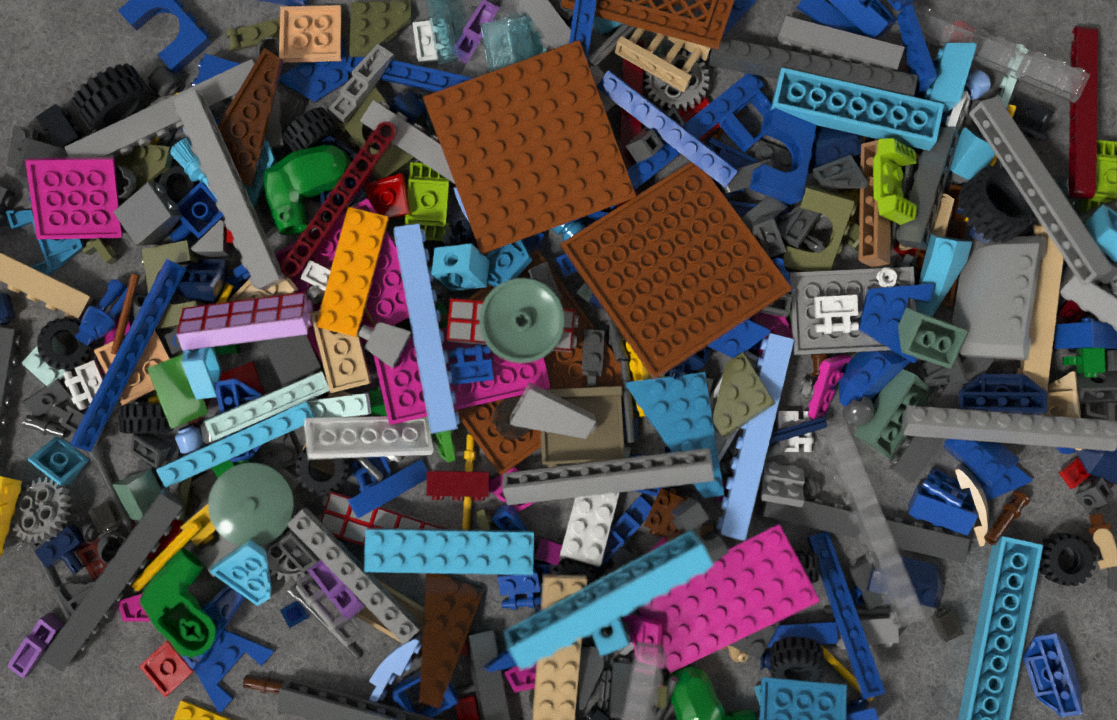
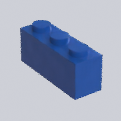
[908,485,978,536]

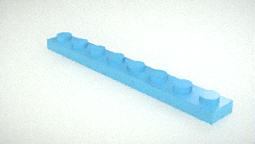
[156,400,316,488]

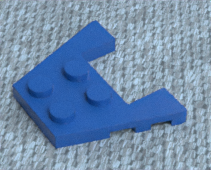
[858,284,934,363]
[195,629,274,713]

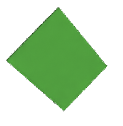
[147,354,208,429]

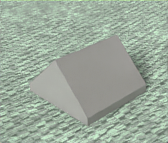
[191,220,233,257]

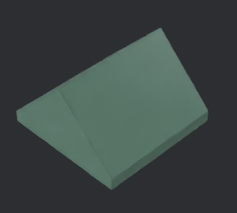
[112,468,162,520]

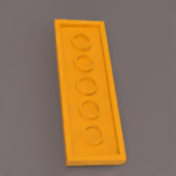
[316,207,389,337]

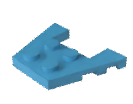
[6,210,85,276]
[486,240,533,287]

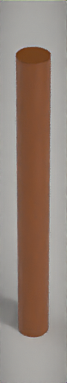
[111,274,140,355]

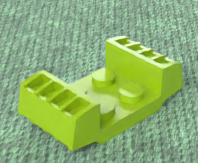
[873,138,917,225]
[1080,140,1117,213]
[405,162,451,241]

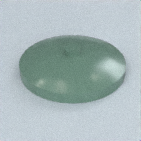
[479,278,564,363]
[208,463,294,546]

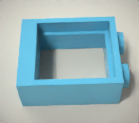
[181,347,222,400]

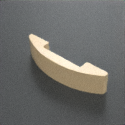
[955,463,990,547]

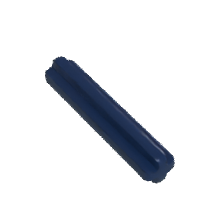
[769,416,827,444]

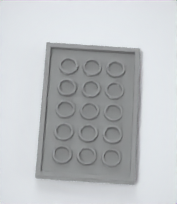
[789,267,916,355]

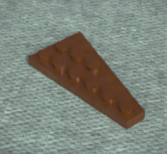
[217,48,284,188]

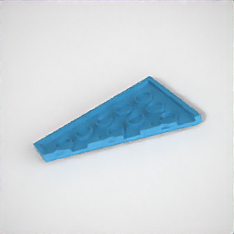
[625,372,724,498]

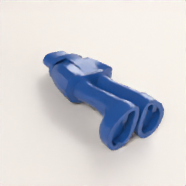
[75,279,139,346]

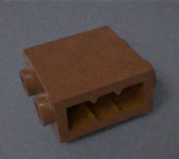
[643,488,697,542]

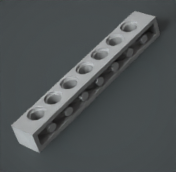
[287,507,421,645]

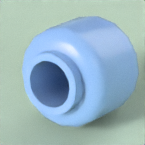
[963,70,991,100]
[175,424,205,454]

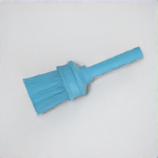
[170,138,216,198]

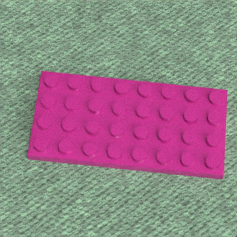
[374,327,551,425]
[637,524,820,673]

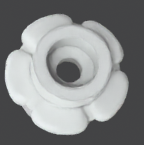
[877,267,897,288]

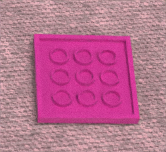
[25,157,123,239]

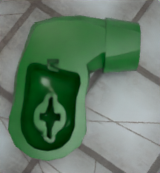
[264,145,351,235]
[139,548,216,657]
[667,665,757,720]

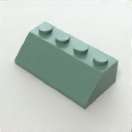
[854,369,933,459]

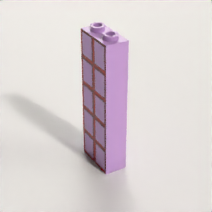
[176,292,313,350]

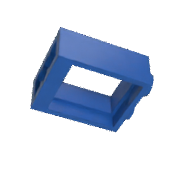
[718,89,772,153]
[392,671,459,718]

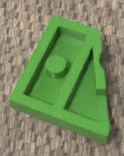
[432,430,456,463]

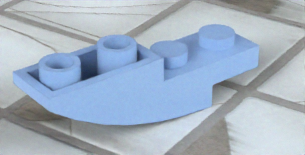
[369,633,423,702]

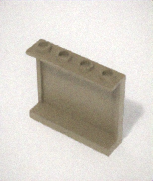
[541,386,626,468]

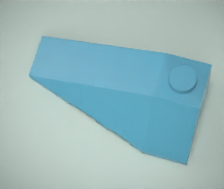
[915,234,972,316]

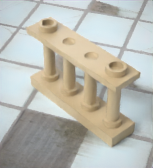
[615,28,711,92]

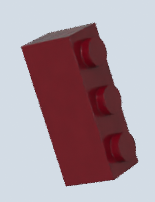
[426,470,491,501]

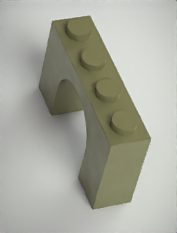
[336,87,418,180]
[781,184,856,272]
[141,240,205,330]

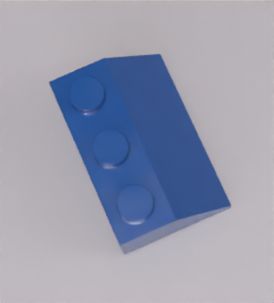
[944,439,1020,489]

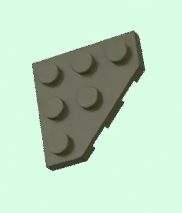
[349,1,412,57]
[115,144,173,202]
[712,352,776,438]

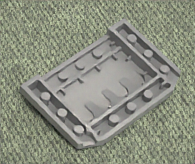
[952,236,1048,360]

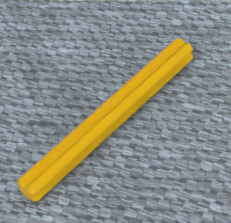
[131,520,202,591]

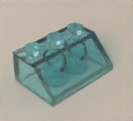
[480,16,534,73]

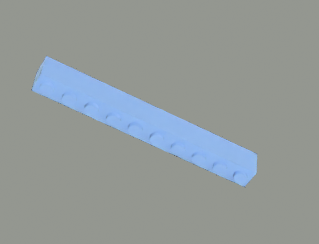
[393,224,460,434]
[716,333,794,541]

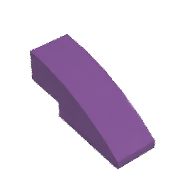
[452,0,500,66]
[308,559,365,620]
[7,612,64,679]

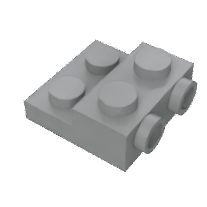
[760,461,805,507]

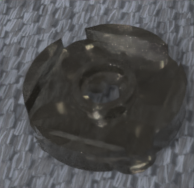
[493,398,530,439]

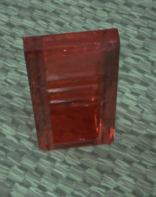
[77,539,108,580]

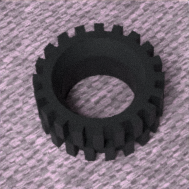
[71,64,152,133]
[958,164,1037,243]

